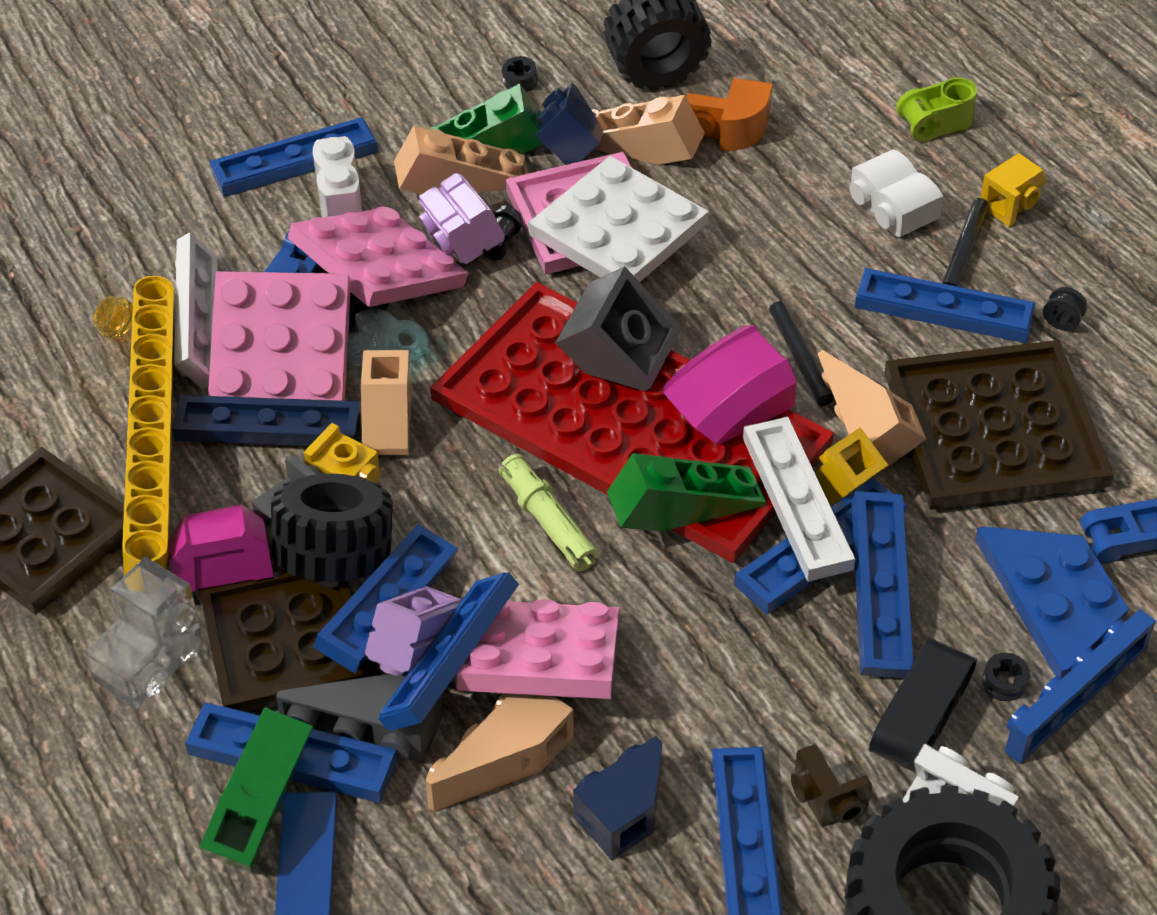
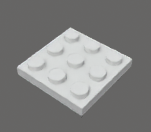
[528,156,708,282]

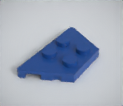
[975,527,1129,678]

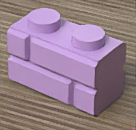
[419,173,505,264]
[364,586,461,676]

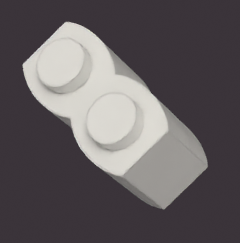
[313,136,362,218]
[849,149,943,237]

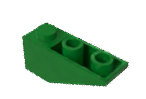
[429,84,543,154]
[607,453,766,532]
[199,707,313,873]

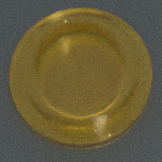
[93,296,133,339]

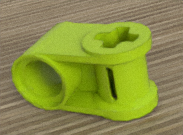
[896,77,977,142]

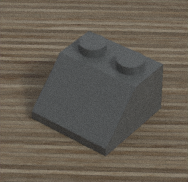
[555,266,682,391]

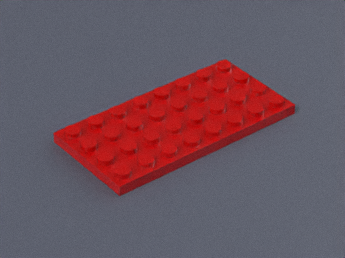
[430,282,834,564]

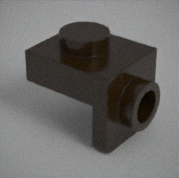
[791,744,872,828]

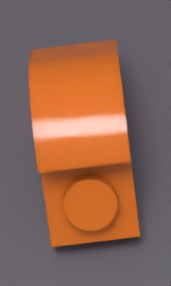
[686,78,773,151]

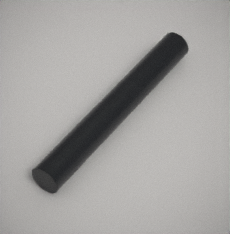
[942,198,989,287]
[769,301,834,406]

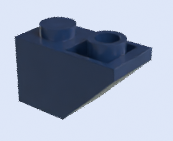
[536,83,603,165]
[573,736,663,861]

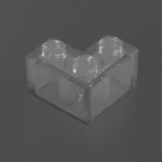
[84,556,204,709]

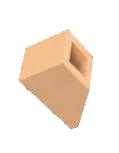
[361,350,412,455]

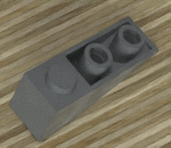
[276,674,444,763]

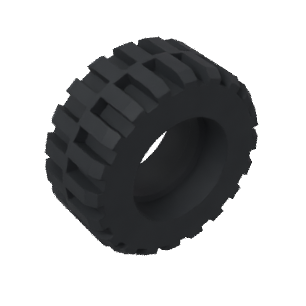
[844,785,1061,915]

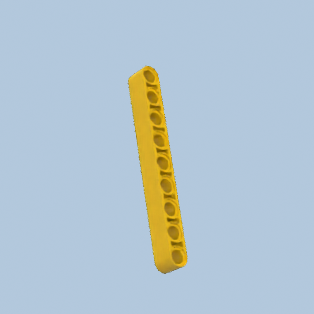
[122,275,174,595]

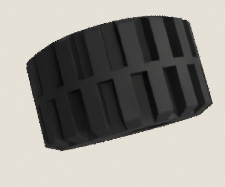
[603,0,712,90]
[271,473,393,582]

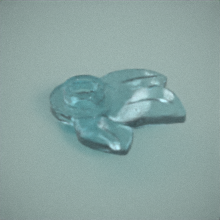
[347,309,428,375]

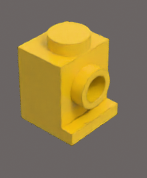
[980,153,1046,228]
[303,423,380,483]
[814,427,888,506]

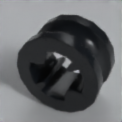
[501,56,538,92]
[1043,287,1088,331]
[982,652,1030,702]

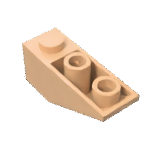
[592,95,705,165]
[394,125,529,194]
[818,350,926,470]
[425,693,574,812]

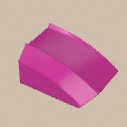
[664,325,797,444]
[169,504,274,594]

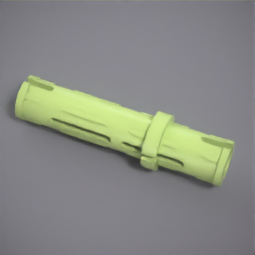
[498,454,600,572]

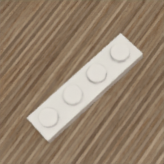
[173,232,217,389]
[743,417,855,582]

